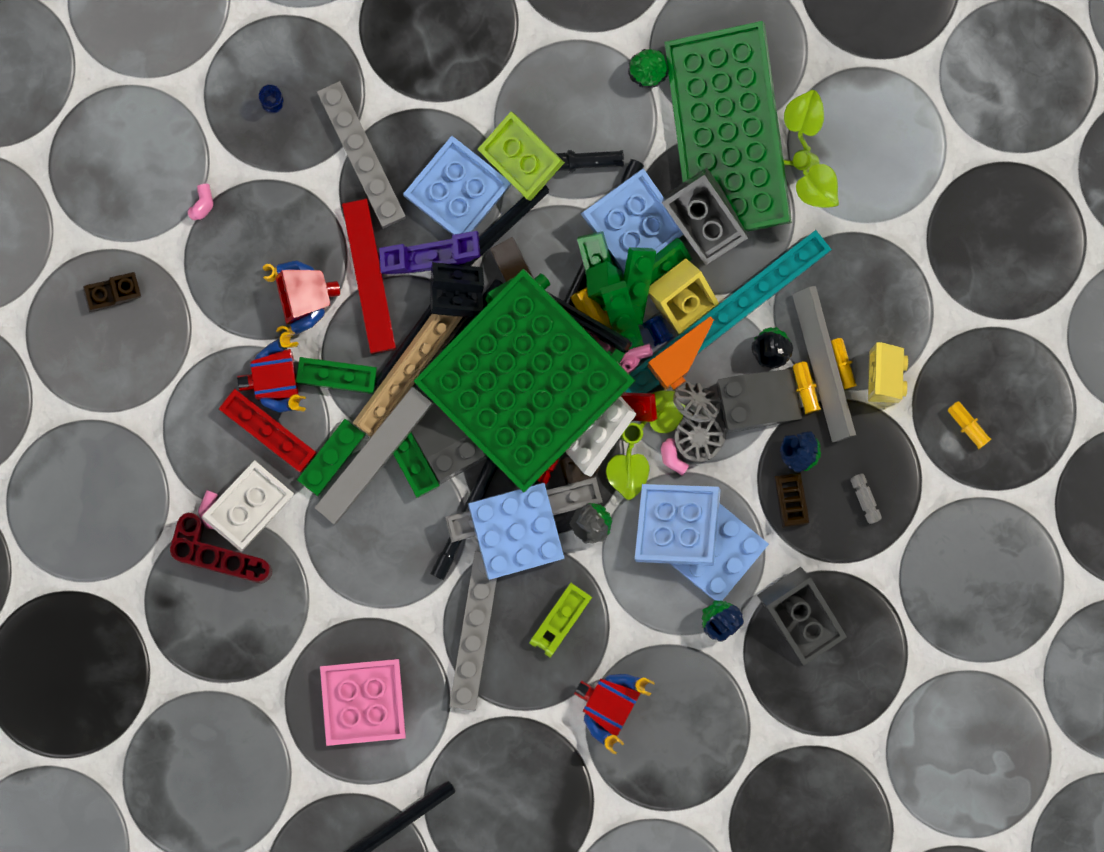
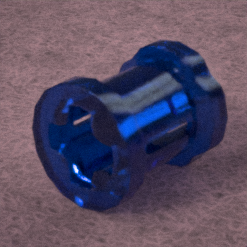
[259,85,284,113]
[642,314,674,347]

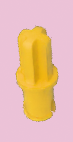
[831,338,857,390]
[793,362,821,414]
[948,401,991,449]

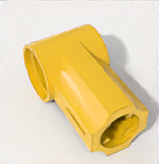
[570,287,612,339]

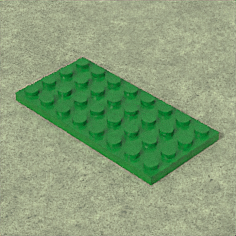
[664,21,792,232]

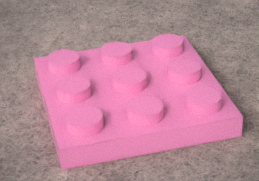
[320,659,406,746]

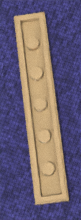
[353,314,463,437]

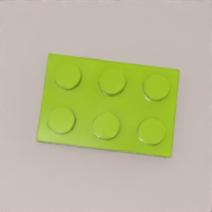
[477,111,565,201]

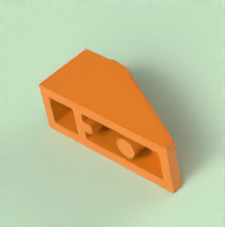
[647,316,714,391]

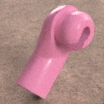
[188,184,213,220]
[620,344,653,374]
[660,438,689,476]
[198,490,218,529]

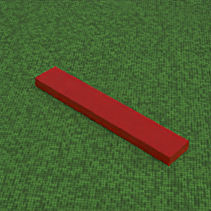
[342,199,396,354]

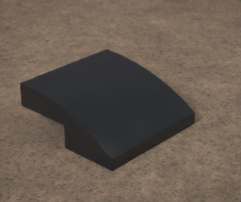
[430,262,484,318]

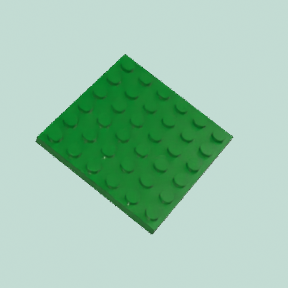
[414,269,636,493]

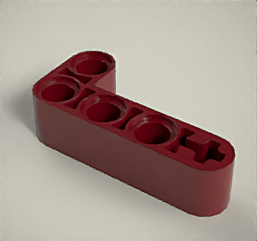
[170,513,272,583]

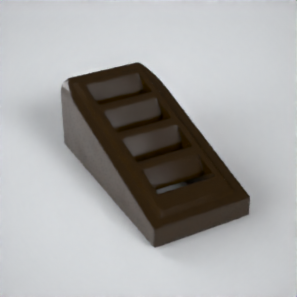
[775,473,810,528]

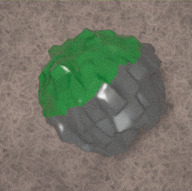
[569,503,612,544]

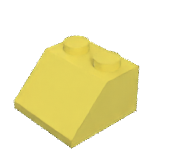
[648,259,719,335]
[868,342,908,403]

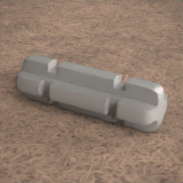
[851,474,882,524]

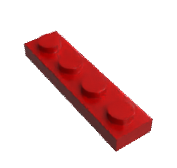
[219,389,317,473]

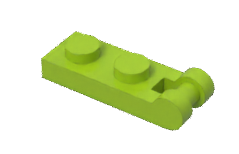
[529,583,592,658]

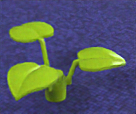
[784,90,839,208]
[606,390,686,500]

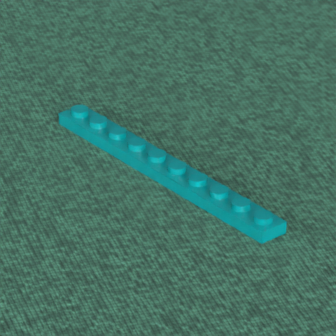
[624,230,832,393]

